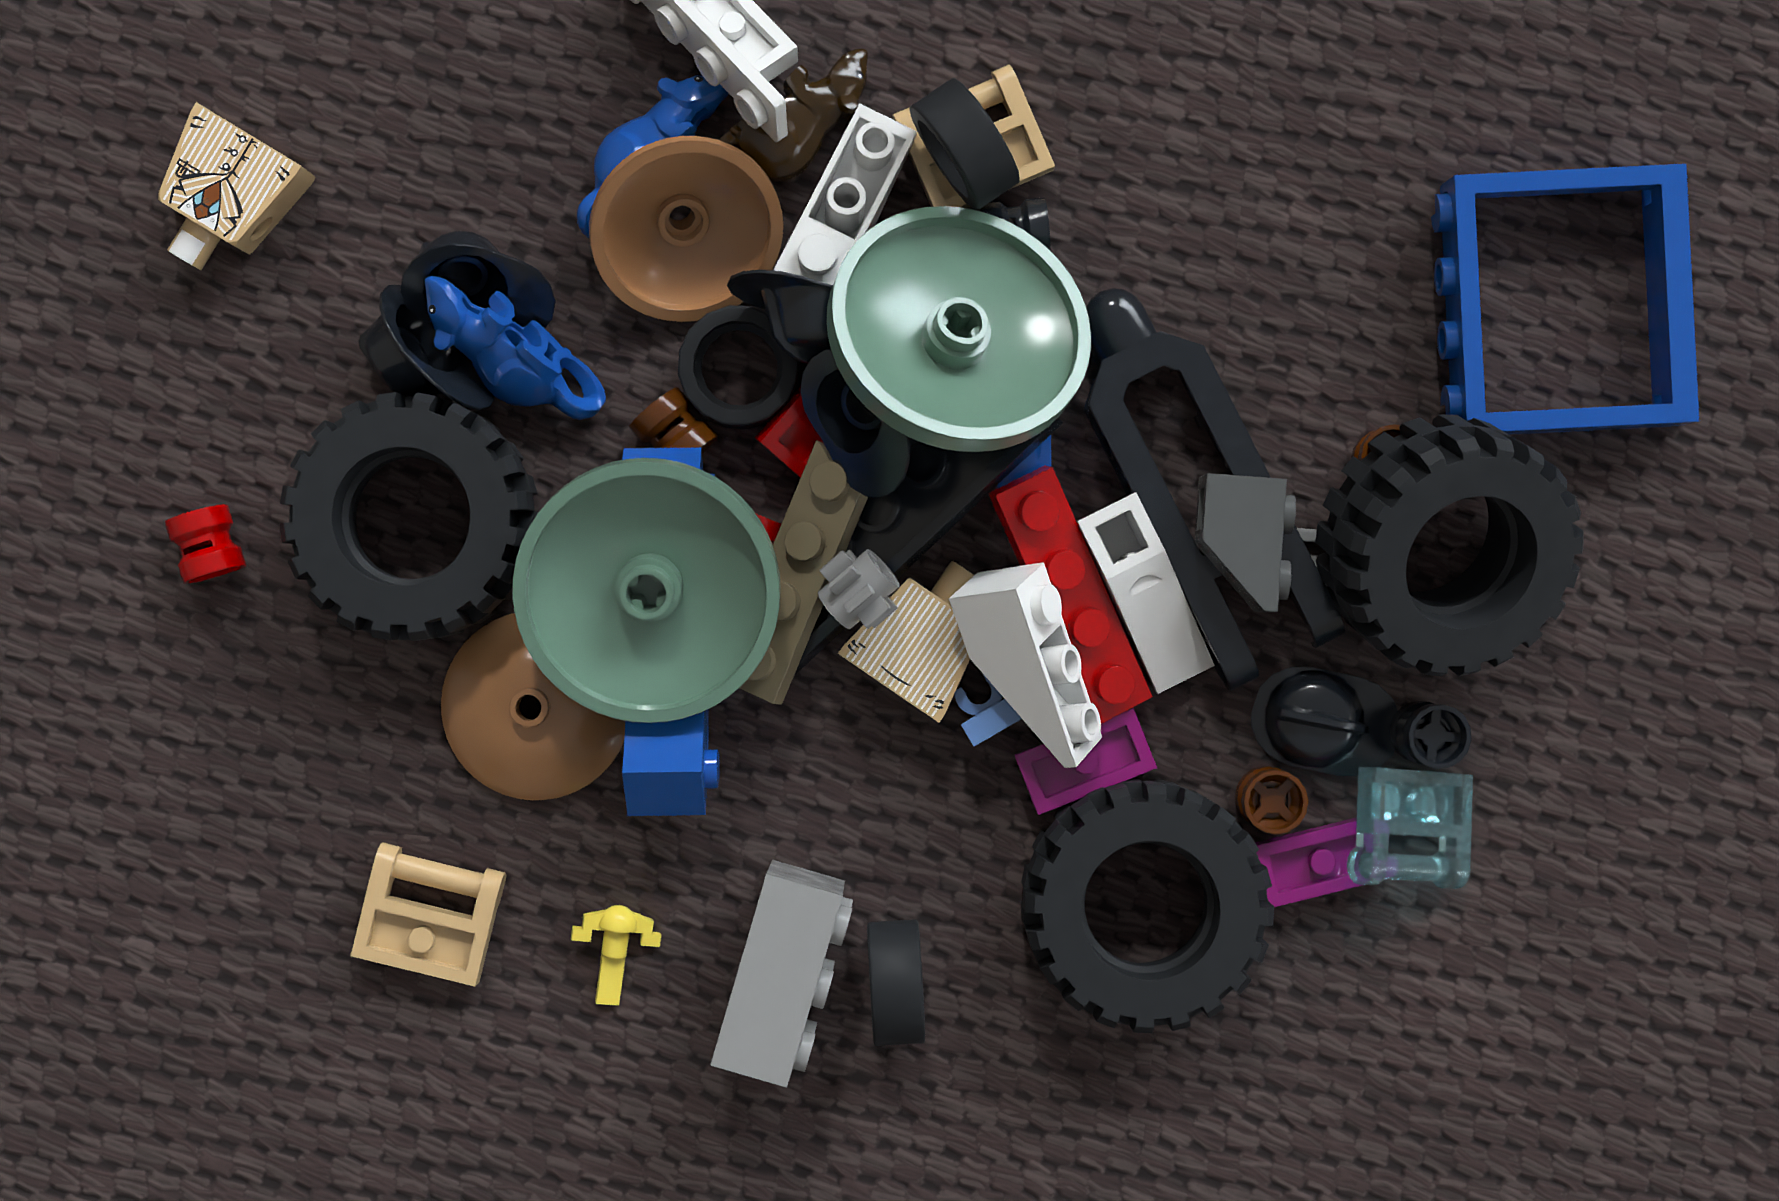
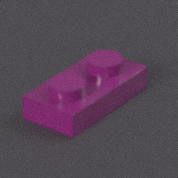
[1014,708,1157,815]
[1255,813,1393,907]

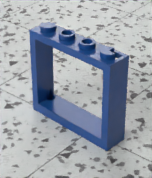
[1431,164,1699,435]

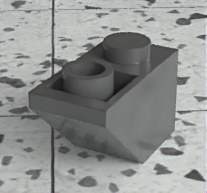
[1194,473,1296,612]

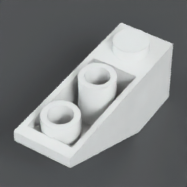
[774,103,917,285]
[1076,492,1215,694]
[949,562,1102,768]

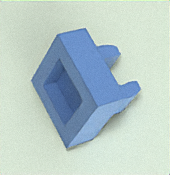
[955,674,1022,747]

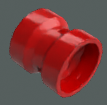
[164,504,247,584]

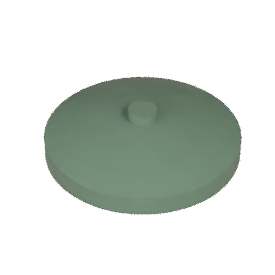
[827,206,1091,452]
[512,458,781,723]

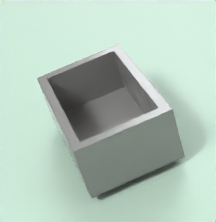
[711,860,853,1088]

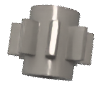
[818,549,900,629]

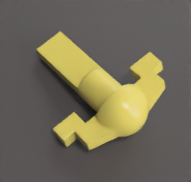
[571,905,661,1006]

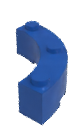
[622,447,719,816]

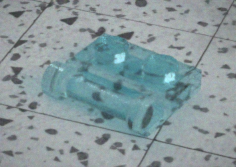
[1347,767,1473,889]

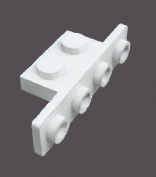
[630,0,798,142]

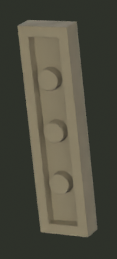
[739,440,868,704]

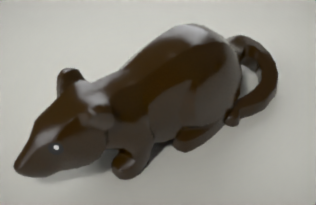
[719,49,868,182]

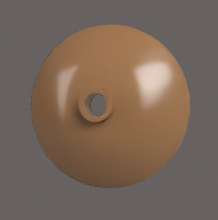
[589,136,783,322]
[441,613,625,800]

